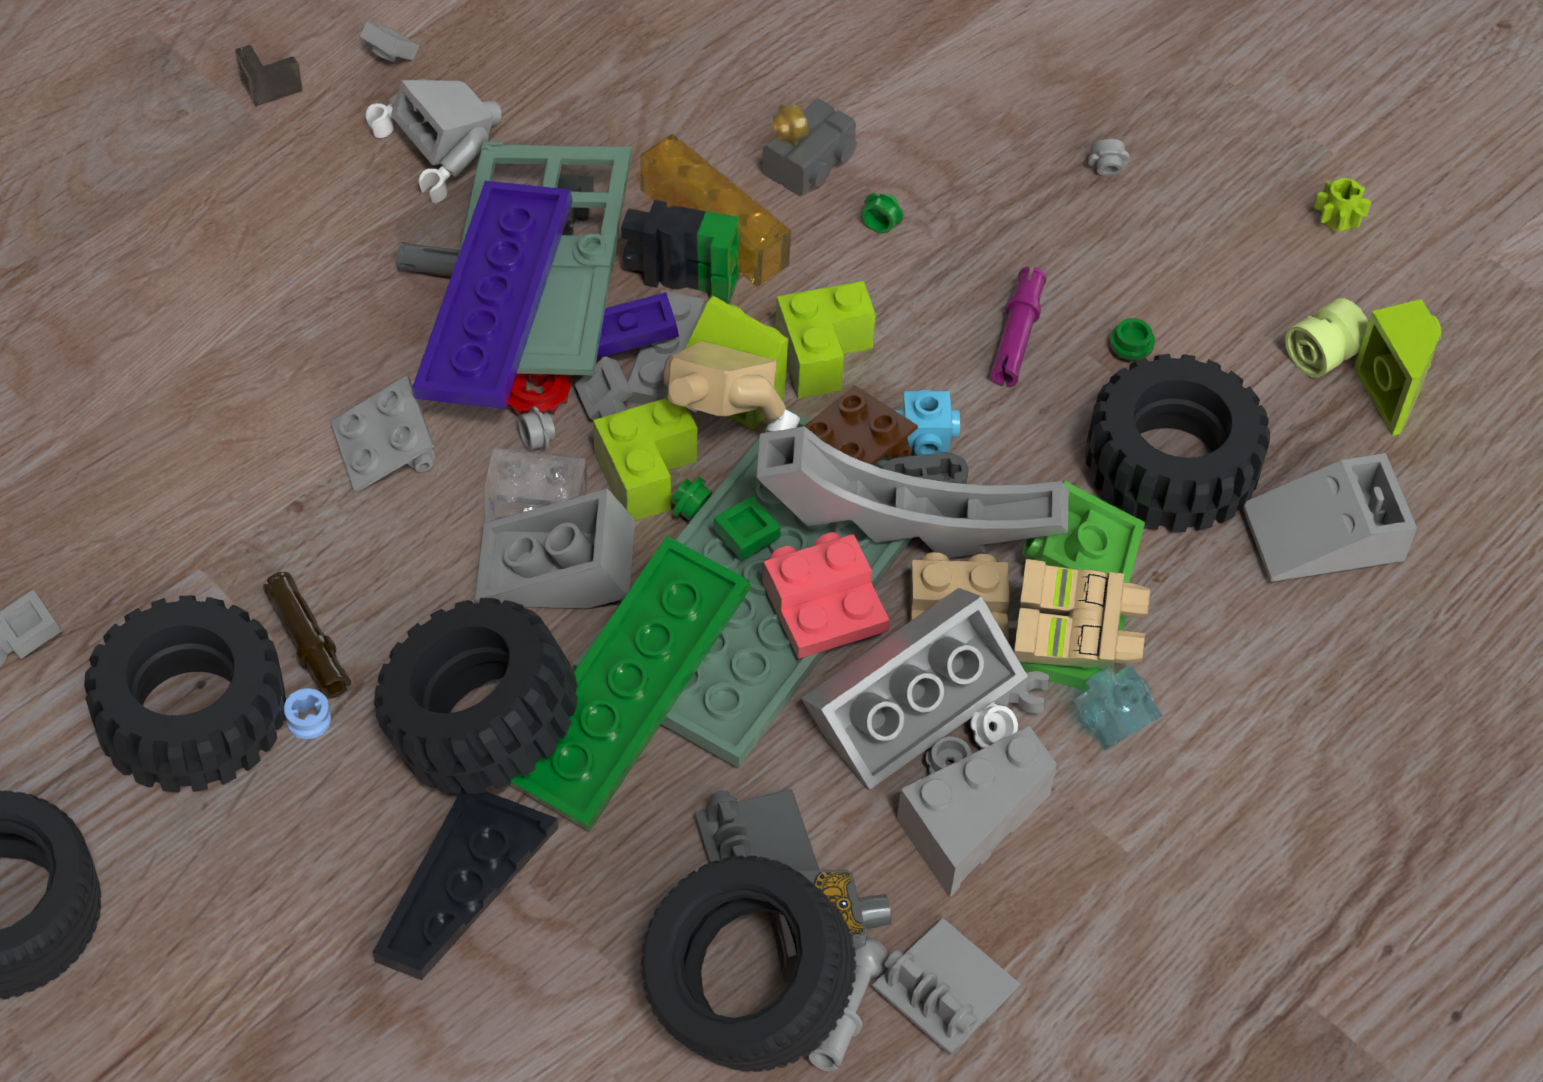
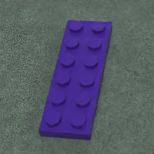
[412,181,573,409]

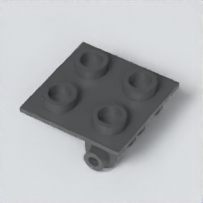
[695,789,819,870]

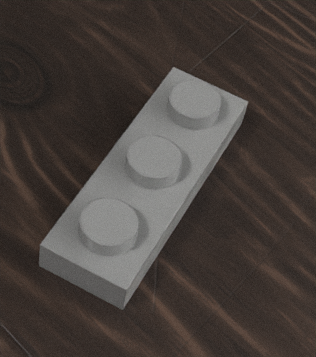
[626,290,705,405]

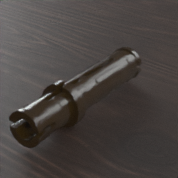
[263,572,351,699]

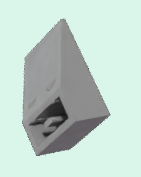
[1243,453,1417,582]

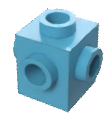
[895,390,960,456]

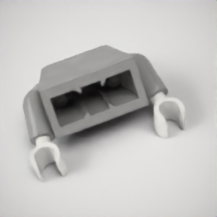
[366,78,502,203]

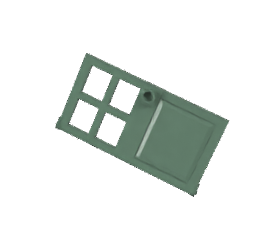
[458,141,632,375]

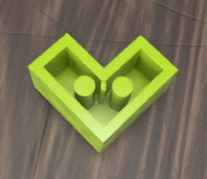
[775,281,876,399]
[593,398,698,521]

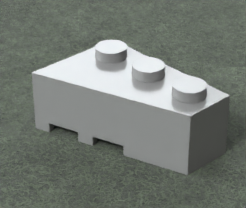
[897,726,1057,897]

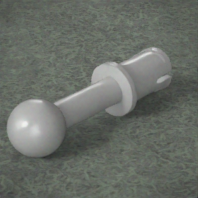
[809,937,888,1072]

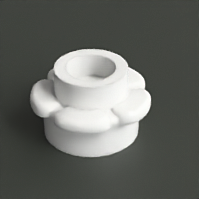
[970,702,1018,748]

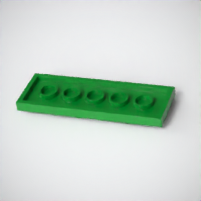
[510,535,751,832]

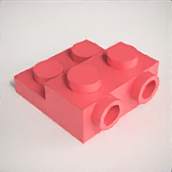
[762,532,890,659]

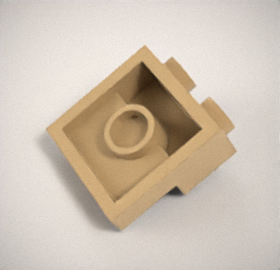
[909,553,1010,643]

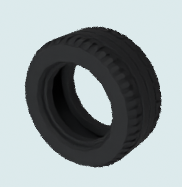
[0,790,101,999]
[641,855,856,1072]

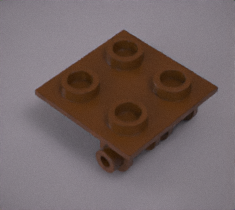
[804,385,918,465]

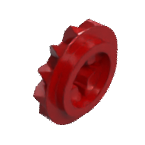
[506,373,571,416]

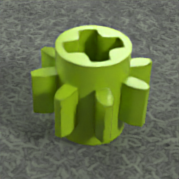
[1314,178,1371,231]

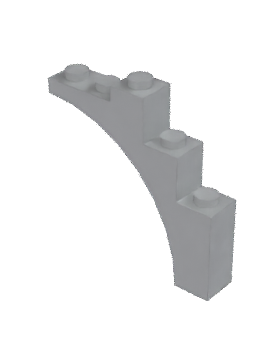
[757,426,1069,558]

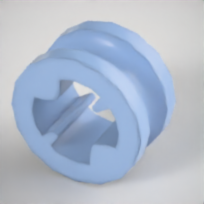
[284,688,331,739]

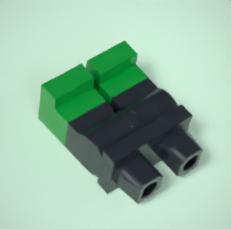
[621,200,740,304]

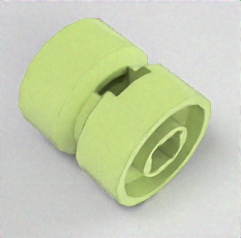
[1285,298,1368,378]

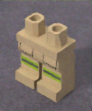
[1014,559,1150,671]

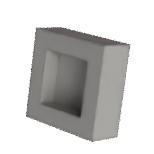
[360,21,420,62]

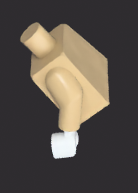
[663,341,800,432]

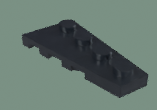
[373,789,558,980]

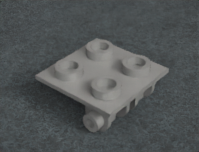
[330,375,435,493]
[872,918,1021,1055]

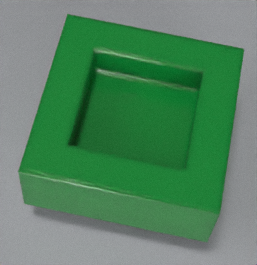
[713,495,781,560]

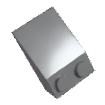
[475,488,635,609]

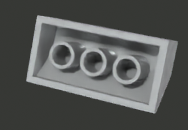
[801,588,1028,790]

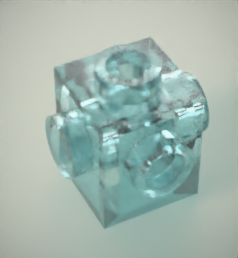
[1074,665,1163,750]

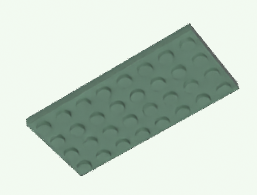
[574,407,913,768]

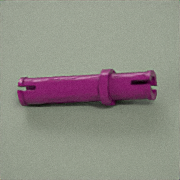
[990,267,1047,387]

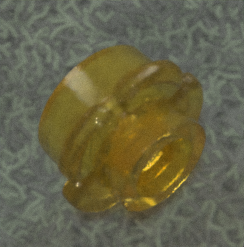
[773,103,809,146]

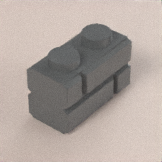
[762,98,857,196]

